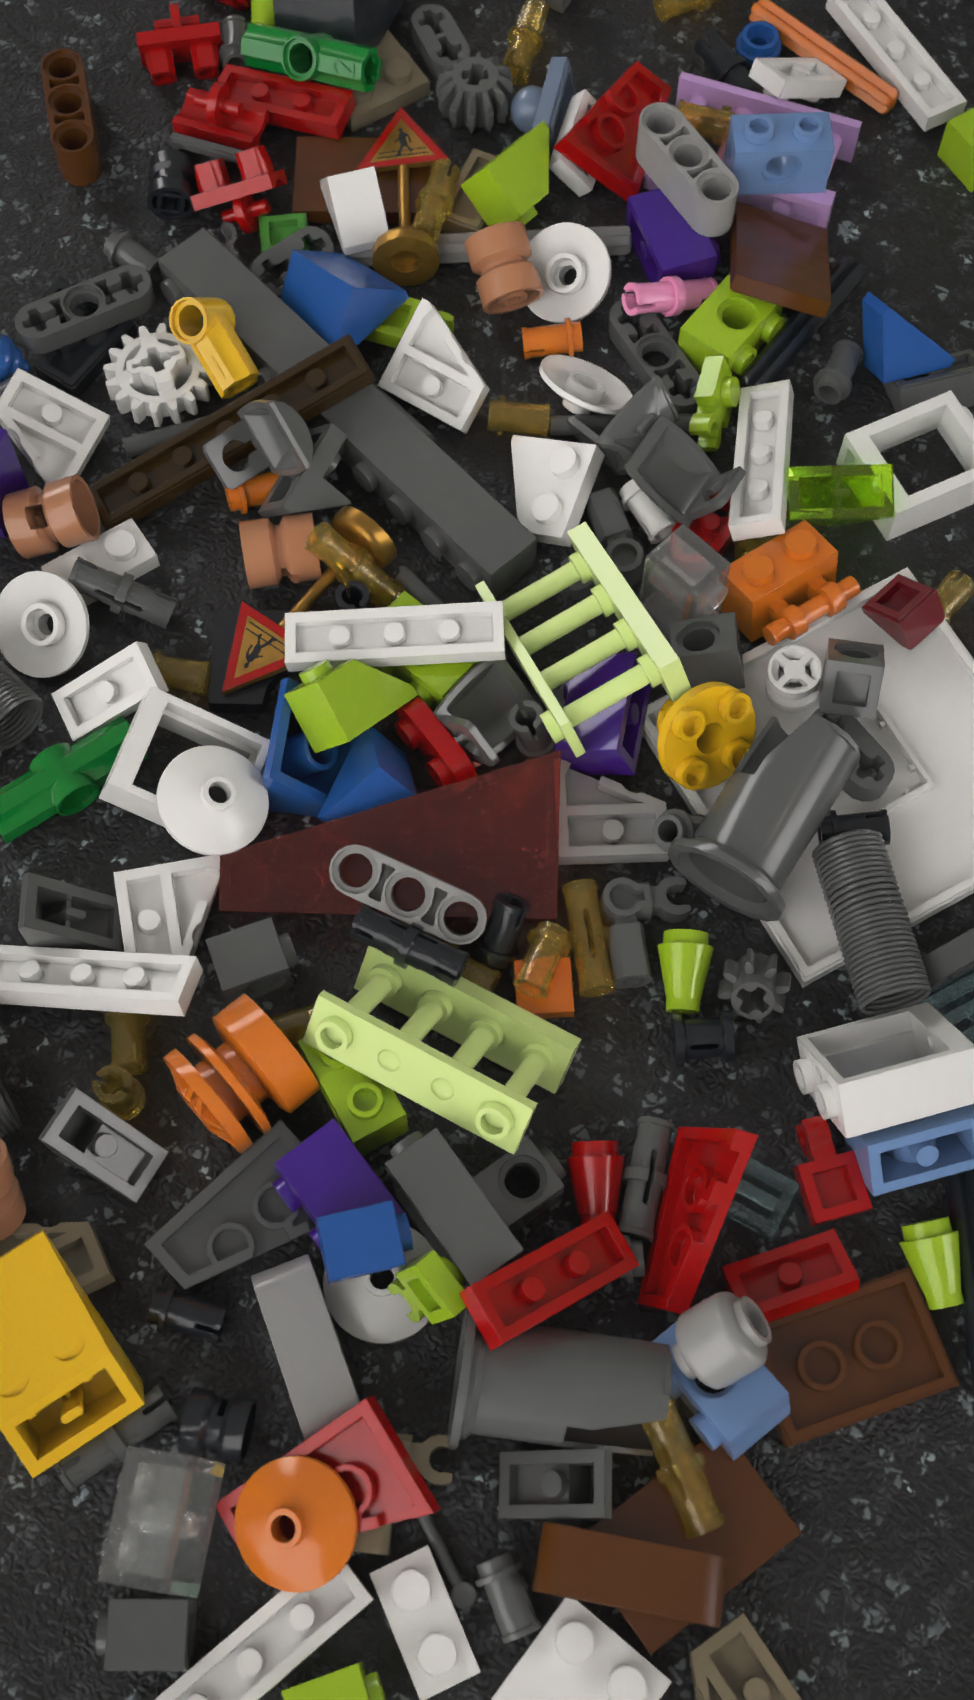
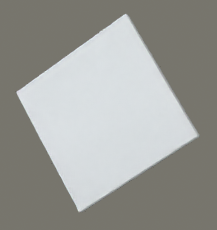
[643,567,974,988]

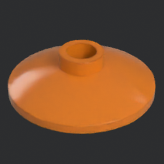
[234,1455,358,1593]

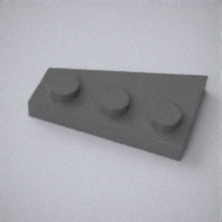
[144,1120,316,1290]

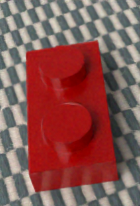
[722,1228,860,1322]

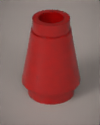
[566,1140,625,1226]

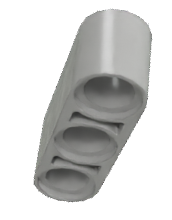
[636,102,739,237]
[329,844,487,945]
[251,1254,361,1440]

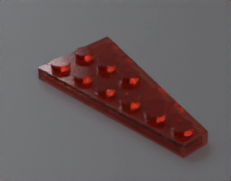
[219,750,561,919]

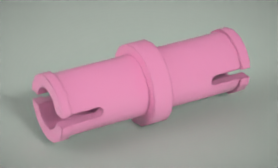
[622,276,718,317]

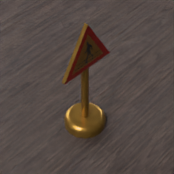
[356,107,450,286]
[222,505,397,695]

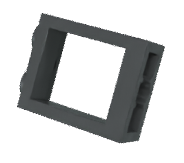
[385,1128,524,1289]

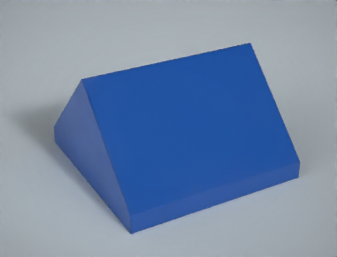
[281,249,409,346]
[263,677,356,817]

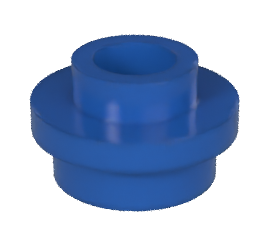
[735,21,782,66]

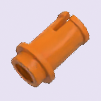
[521,317,583,360]
[224,471,279,515]

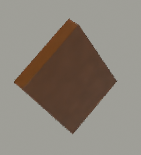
[292,136,437,224]
[730,201,832,318]
[764,1267,960,1449]
[588,1441,802,1655]

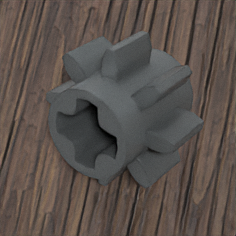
[718,948,791,1023]

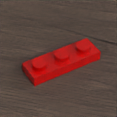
[217,63,356,140]
[459,1210,640,1351]

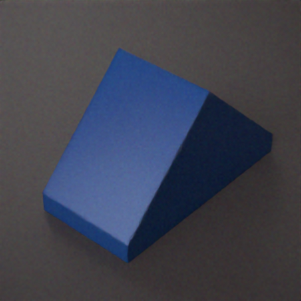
[862,291,956,383]
[317,727,418,845]

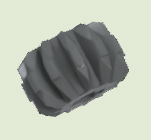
[436,50,515,134]

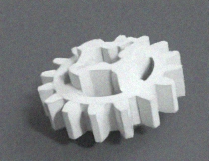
[103,323,213,427]

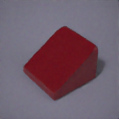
[862,574,945,650]

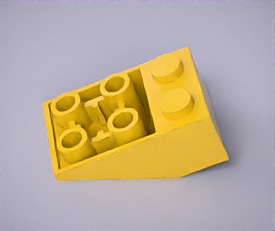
[0,1229,145,1478]

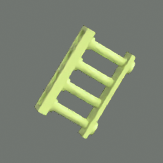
[475,522,691,758]
[302,945,582,1155]

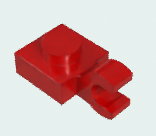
[793,1115,873,1227]

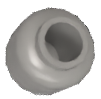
[672,1291,772,1390]

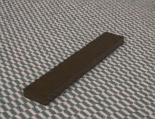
[89,334,376,530]

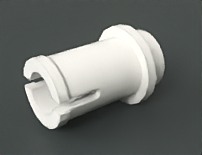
[619,479,677,544]

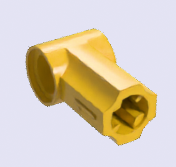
[169,297,260,398]

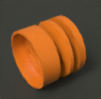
[163,993,321,1154]

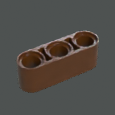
[41,48,103,186]
[532,1522,729,1628]

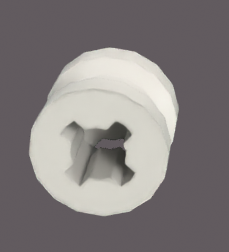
[765,645,822,713]

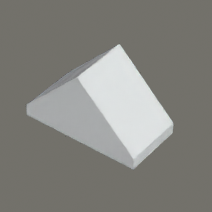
[320,166,389,255]

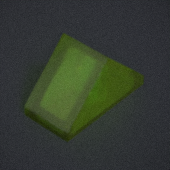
[787,464,894,527]

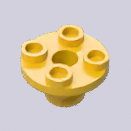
[656,682,756,791]

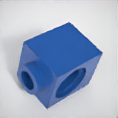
[315,1200,413,1284]

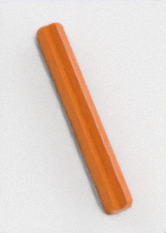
[749,0,899,115]

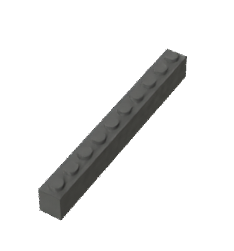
[158,228,537,598]

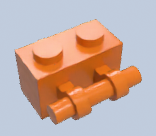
[720,520,861,646]

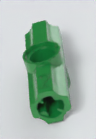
[241,22,382,92]
[0,716,148,844]

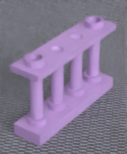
[643,72,862,229]

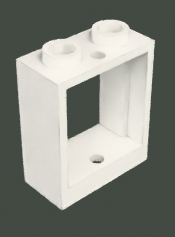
[836,390,974,541]
[98,685,270,827]
[793,1002,974,1139]

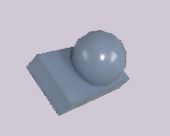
[510,57,576,160]

